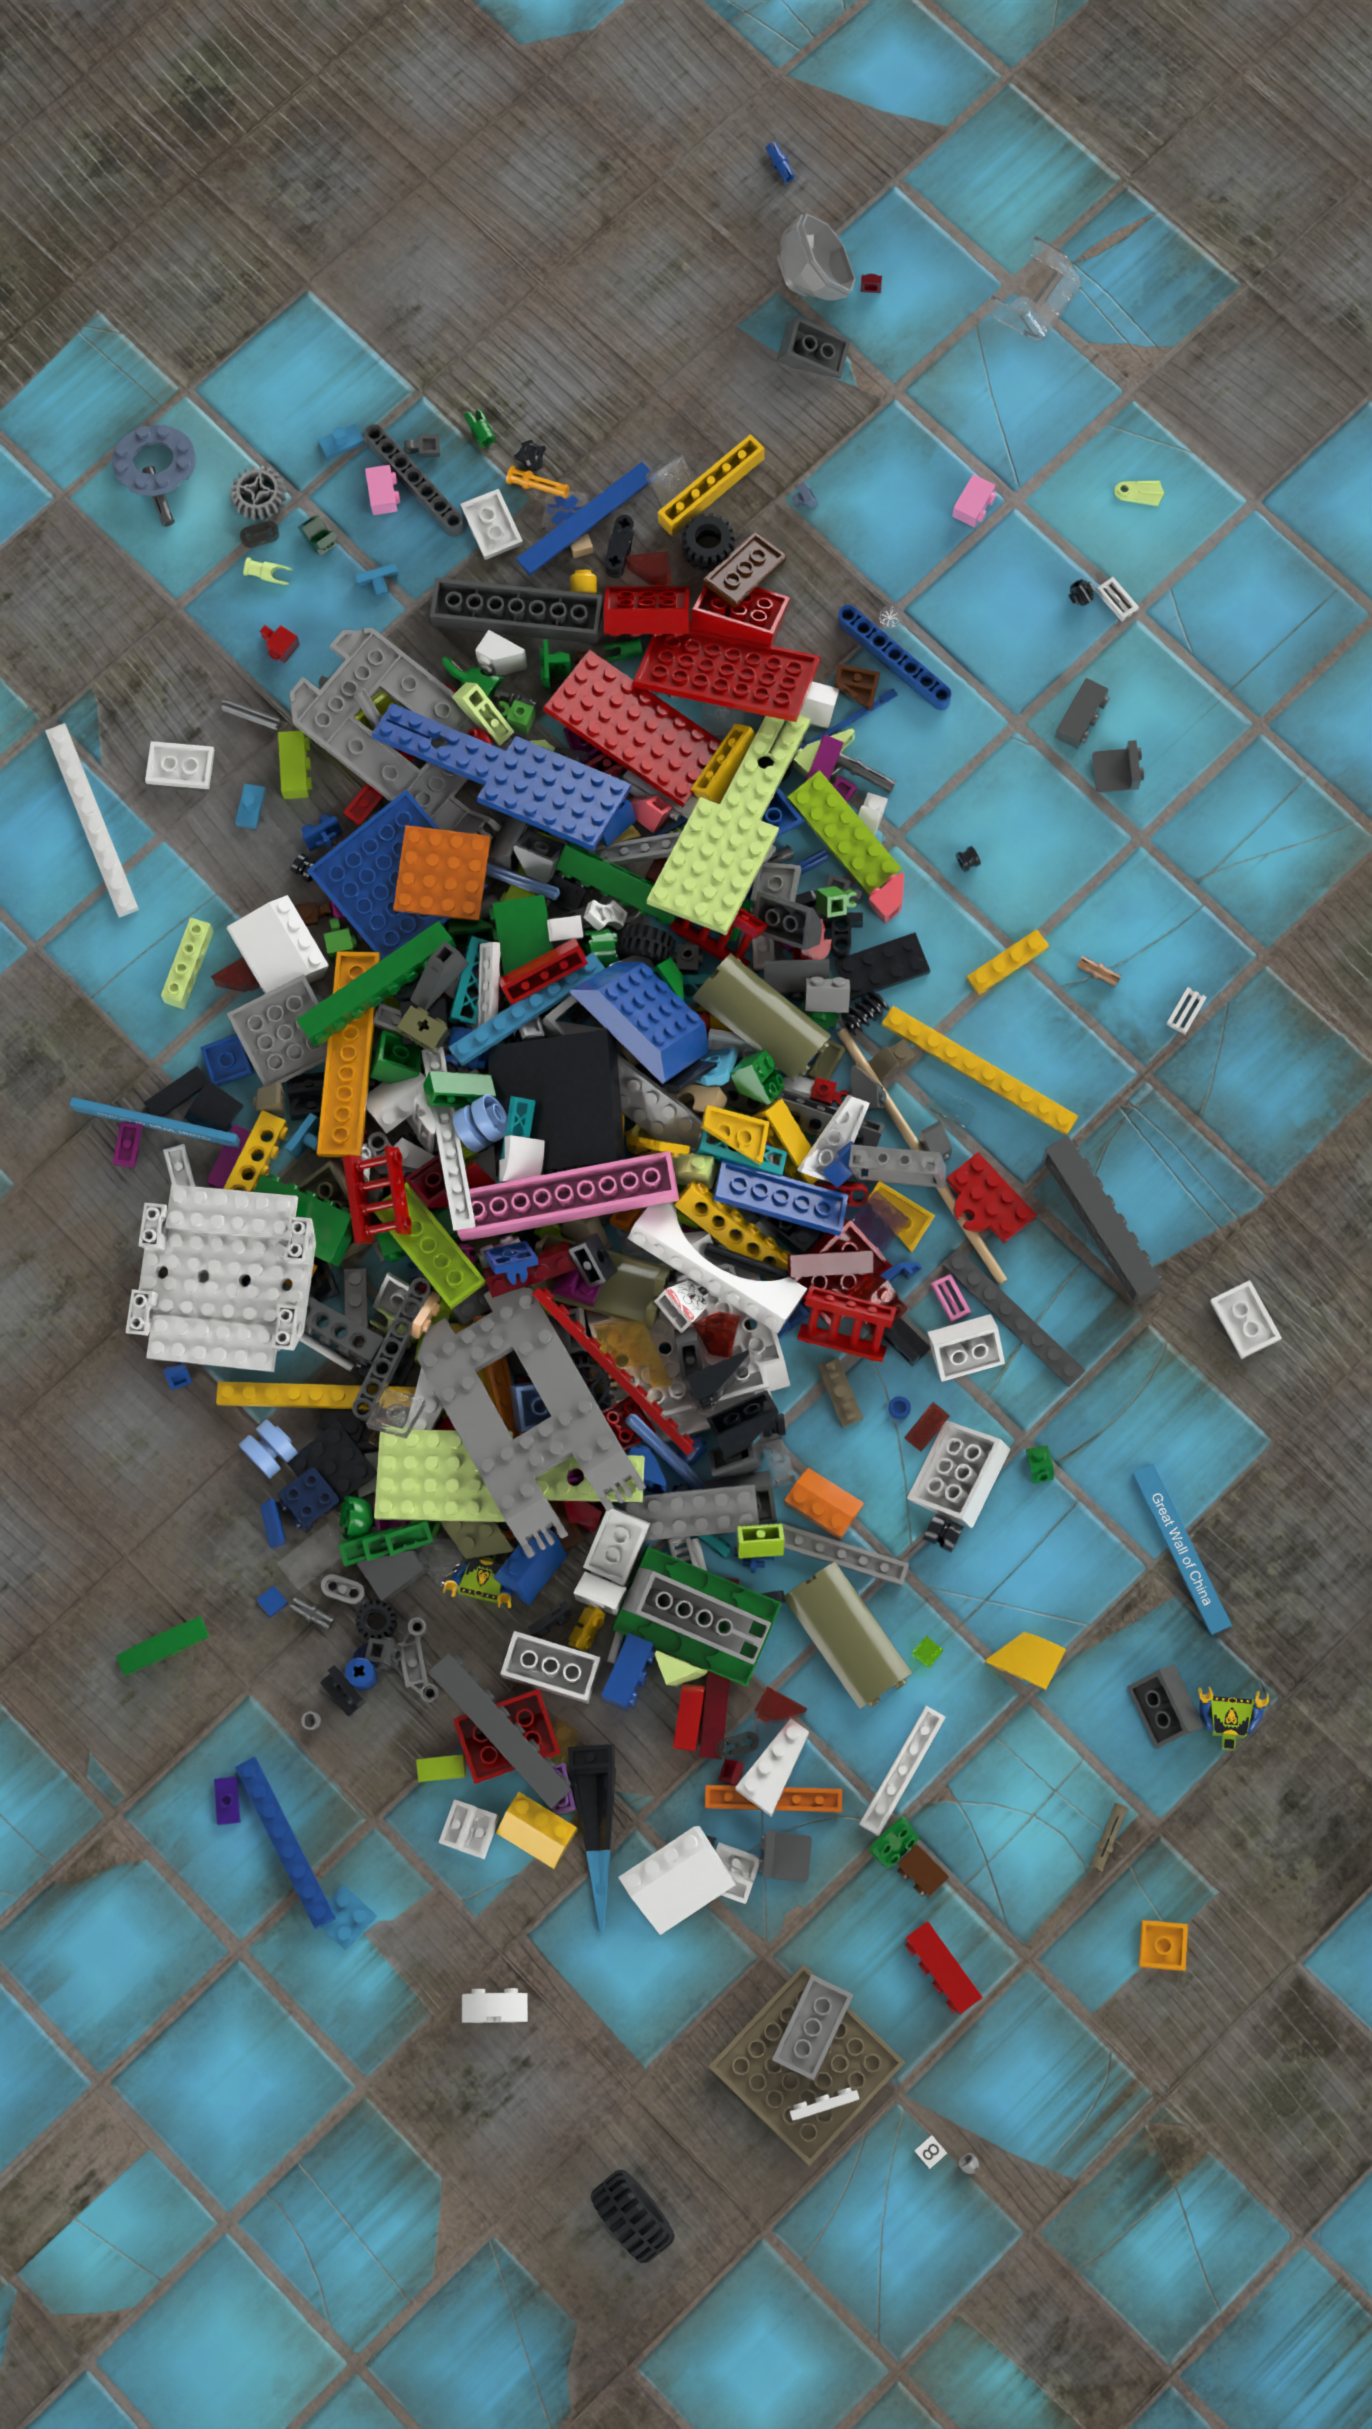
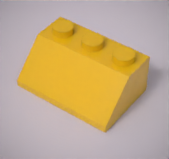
[496,1792,578,1869]

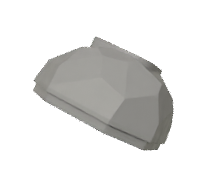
[777,213,856,301]

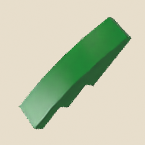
[337,1520,433,1566]
[116,1616,209,1676]

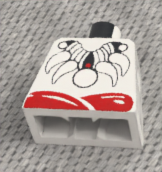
[654,1281,709,1334]

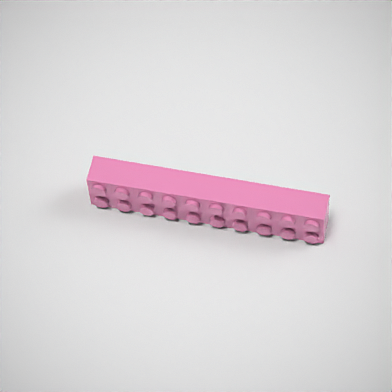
[457,1151,680,1242]

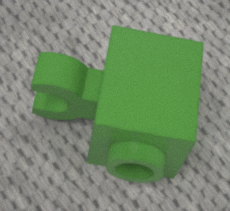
[499,700,536,735]
[816,886,857,918]
[324,918,358,960]

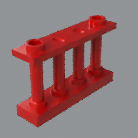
[669,907,768,967]
[343,1146,412,1244]
[797,1285,896,1362]

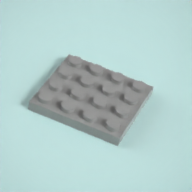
[226,974,328,1087]

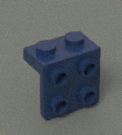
[278,1468,339,1533]

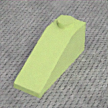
[452,682,514,746]
[793,729,855,778]
[672,1153,718,1189]

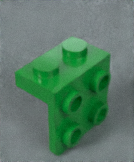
[868,1816,920,1870]

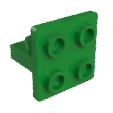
[540,639,572,694]

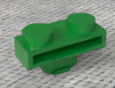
[800,1001,840,1031]

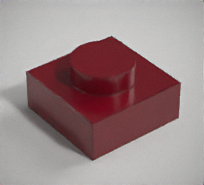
[861,273,882,293]
[718,1759,745,1786]

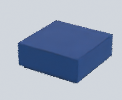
[256,1586,289,1617]

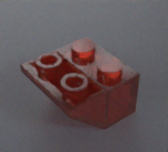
[848,1271,908,1336]

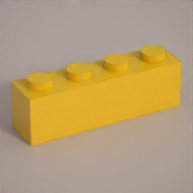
[691,723,756,804]
[753,1099,819,1185]

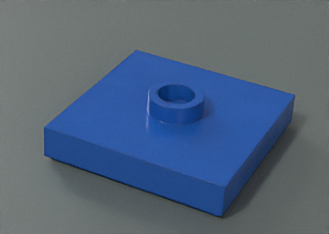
[200,1034,255,1087]

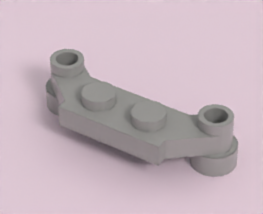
[397,1617,439,1703]

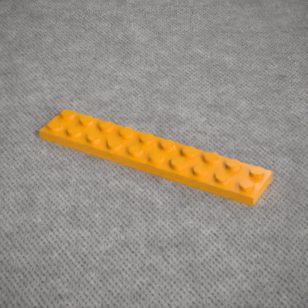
[317,951,381,1157]

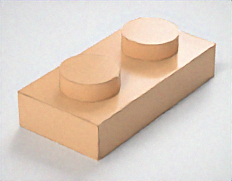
[411,1291,441,1339]

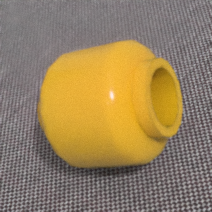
[570,570,597,594]

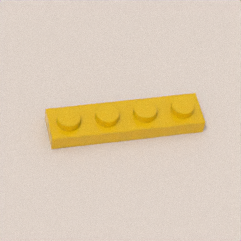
[966,929,1049,995]

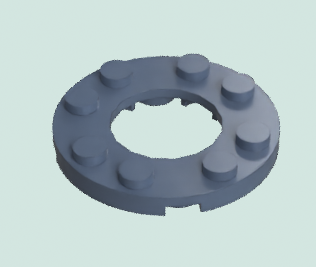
[112,425,196,496]

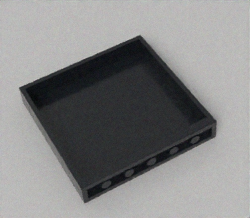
[487,1029,625,1177]

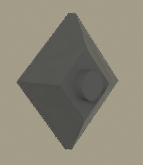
[513,830,565,884]
[709,1442,762,1476]

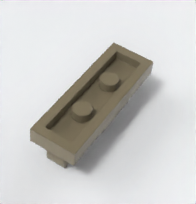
[818,1358,863,1428]

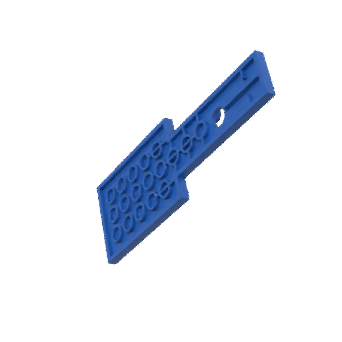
[372,703,631,851]

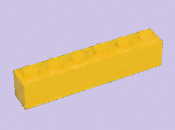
[658,434,765,537]

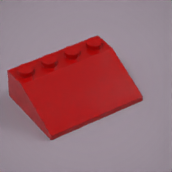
[604,586,690,636]
[689,586,790,646]
[791,1218,892,1327]
[453,1689,561,1784]

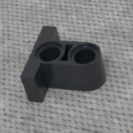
[820,912,863,959]

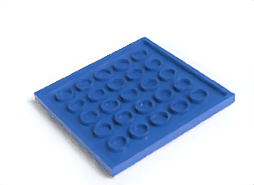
[307,789,488,960]

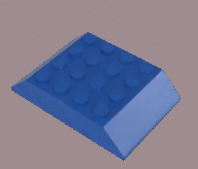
[570,962,709,1084]

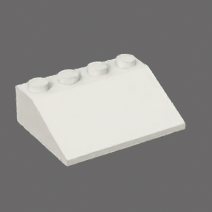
[227,895,329,994]
[907,1420,1011,1528]
[618,1826,736,1935]

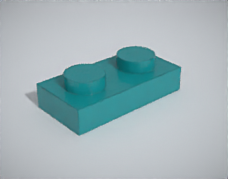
[695,1534,731,1560]

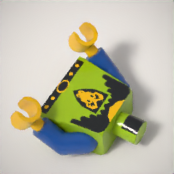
[443,1554,512,1608]
[1198,1687,1269,1750]

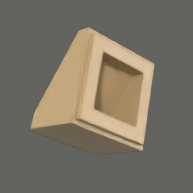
[570,534,593,558]

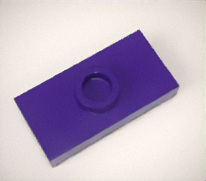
[214,1777,241,1825]

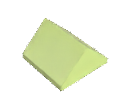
[655,1650,708,1687]

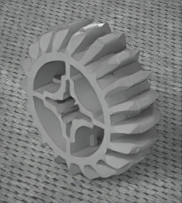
[230,465,286,521]

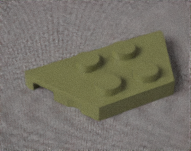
[440,1521,515,1559]

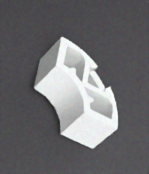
[462,1988,528,2023]

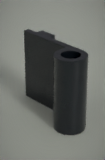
[635,1060,718,1094]

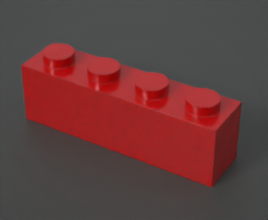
[499,938,588,1005]
[904,1921,983,2015]

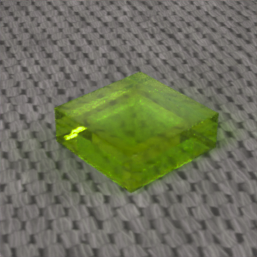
[912,1636,944,1668]

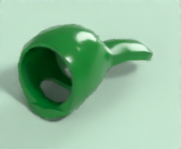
[442,656,504,701]

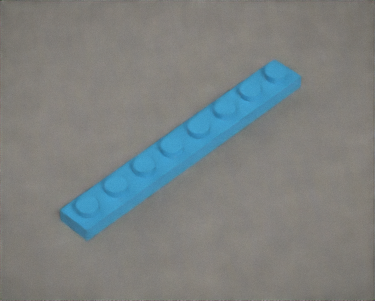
[449,952,605,1066]

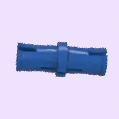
[765,142,795,183]

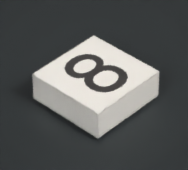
[914,2135,947,2169]

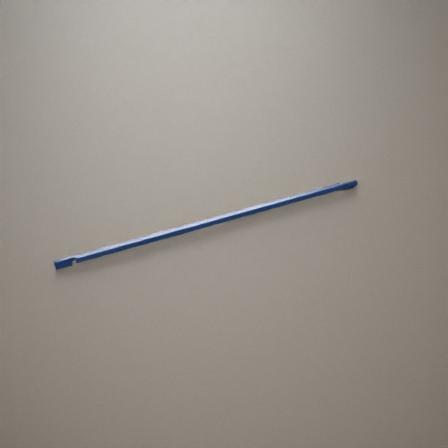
[652,688,898,836]

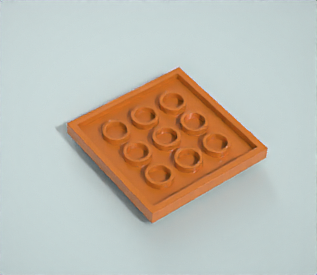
[393,825,491,922]

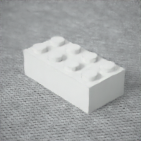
[500,1631,601,1704]

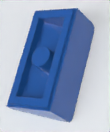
[261,1498,287,1548]

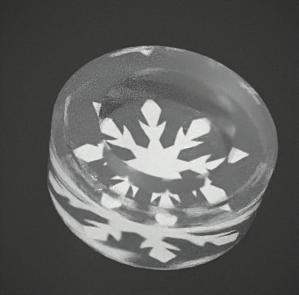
[879,605,901,628]

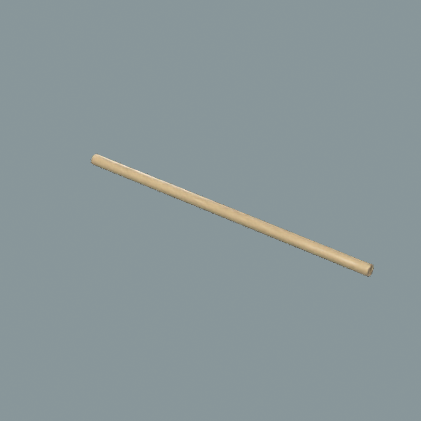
[837,1028,1008,1285]

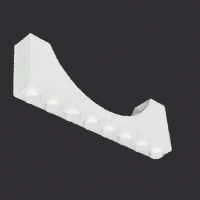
[627,1202,807,1333]

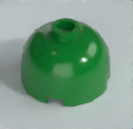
[339,1496,376,1541]

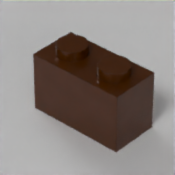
[896,1844,949,1898]

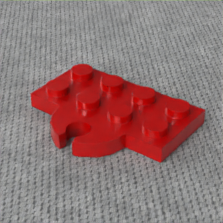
[945,1152,1037,1244]

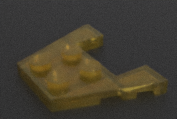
[587,1321,672,1394]

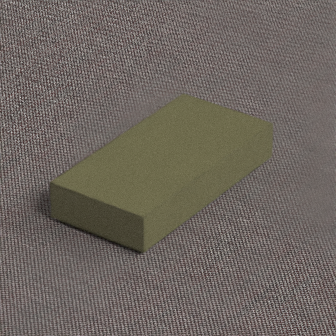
[807,1039,846,1081]

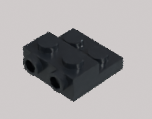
[356,1334,416,1387]

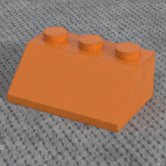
[784,1468,864,1541]

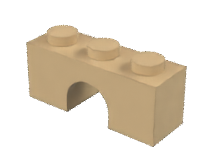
[661,1082,727,1119]

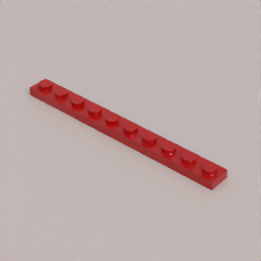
[532,1287,695,1456]

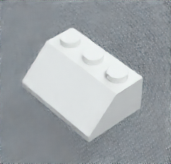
[366,1072,426,1135]
[927,1314,1005,1382]

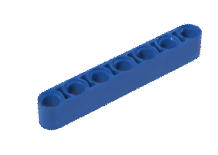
[838,605,951,710]

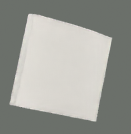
[412,1093,435,1154]
[499,1135,544,1182]
[438,1799,500,1860]
[716,1842,761,1904]

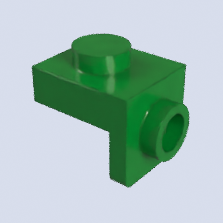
[1026,1445,1054,1483]

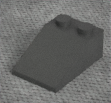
[776,316,851,379]

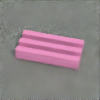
[931,1274,971,1323]

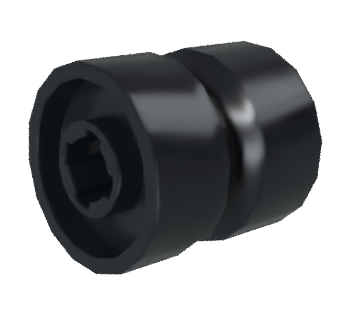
[923,1513,964,1553]

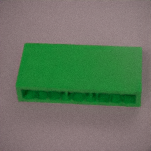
[489,895,562,1007]
[253,1174,354,1267]

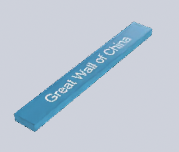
[69,1097,241,1148]
[1132,1464,1232,1636]

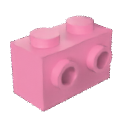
[365,465,400,515]
[952,474,997,528]

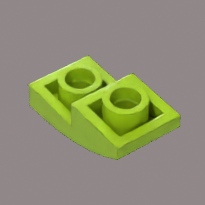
[416,1754,467,1782]

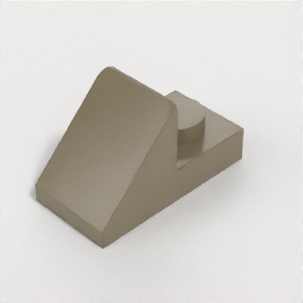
[868,1039,916,1081]

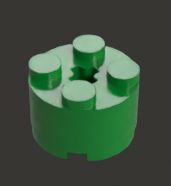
[578,929,619,968]

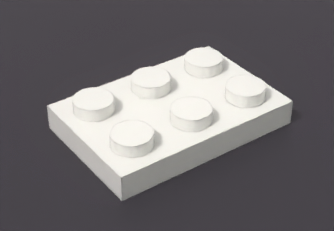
[460,489,523,560]
[145,741,215,789]
[1210,1280,1282,1359]
[583,1506,651,1586]

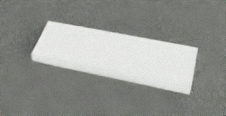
[800,682,839,729]

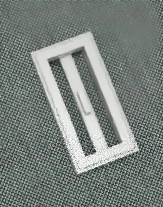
[1096,577,1139,622]
[1166,987,1207,1035]

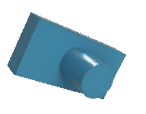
[318,423,365,460]
[355,563,398,596]
[235,783,266,829]
[285,1113,320,1160]

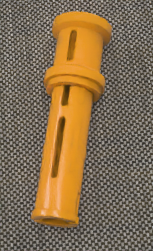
[506,466,570,498]

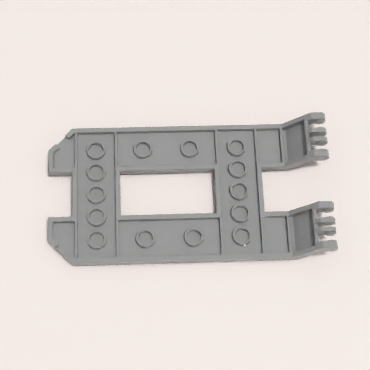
[289,628,513,841]
[417,1287,646,1559]

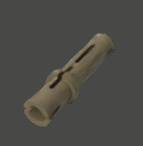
[1089,1803,1128,1872]

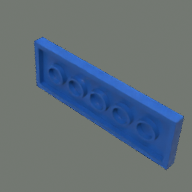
[713,1159,848,1236]

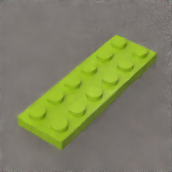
[787,770,902,897]
[374,1182,487,1310]

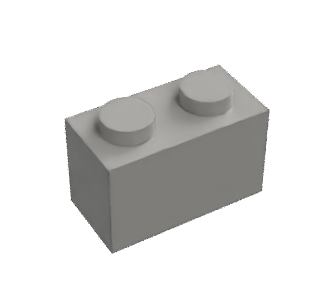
[805,976,850,1013]

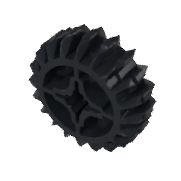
[572,1356,617,1411]

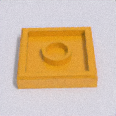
[1138,1920,1188,1971]

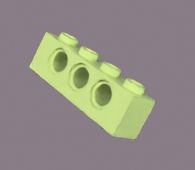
[161,917,214,1010]

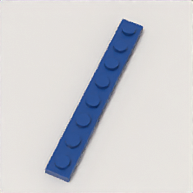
[235,1757,336,1929]

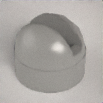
[301,1711,321,1730]
[958,2153,979,2174]

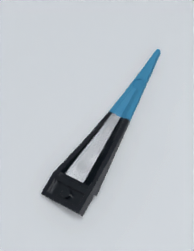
[568,1744,616,1932]

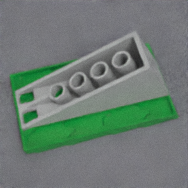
[611,1546,782,1687]

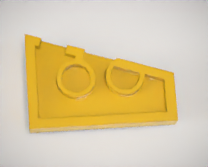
[701,1105,769,1165]
[626,1135,690,1158]
[868,1181,935,1253]

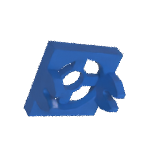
[484,1241,538,1285]

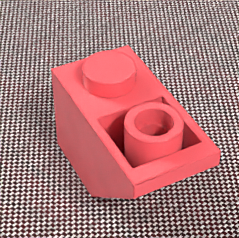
[628,794,674,833]
[868,872,904,923]

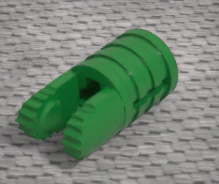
[464,409,496,447]
[603,638,643,663]

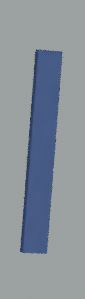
[516,462,656,576]

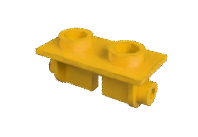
[568,1604,606,1653]

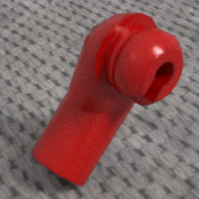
[467,728,493,745]

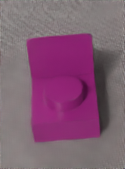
[552,1269,601,1306]

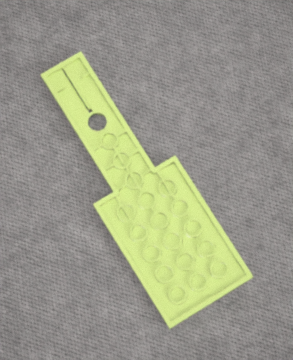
[647,715,811,935]
[374,1429,645,1522]

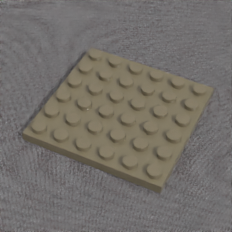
[708,1964,905,2166]

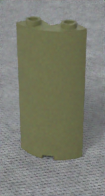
[692,954,831,1081]
[528,1233,671,1328]
[783,1562,913,1709]

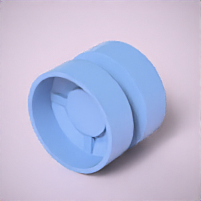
[453,1094,507,1153]
[238,1419,298,1479]

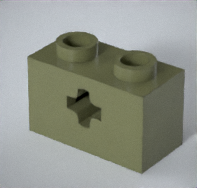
[397,1006,449,1055]

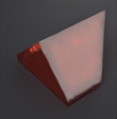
[692,1311,741,1359]

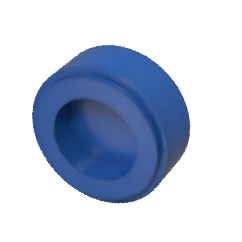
[888,1396,911,1420]

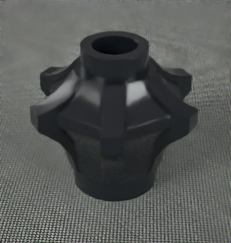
[514,440,546,472]

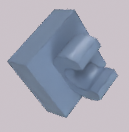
[792,482,819,509]

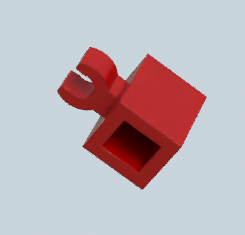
[259,625,300,663]
[810,1077,850,1107]

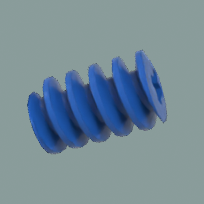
[345,1658,378,1691]

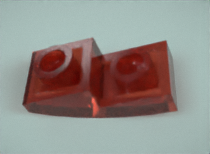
[904,1401,951,1452]

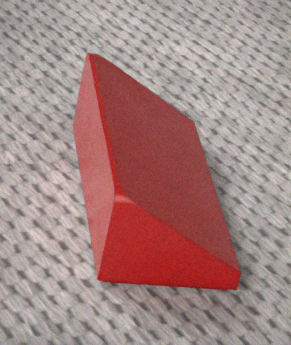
[465,1160,497,1189]

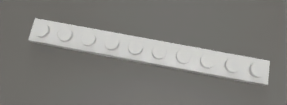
[46,723,139,918]
[421,1047,476,1231]

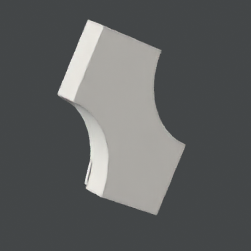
[583,900,627,931]

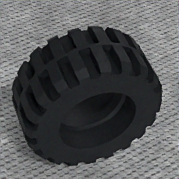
[590,2170,675,2263]

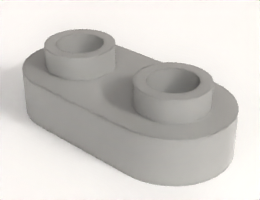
[321,1574,365,1605]

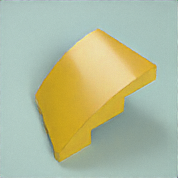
[985,1632,1066,1691]

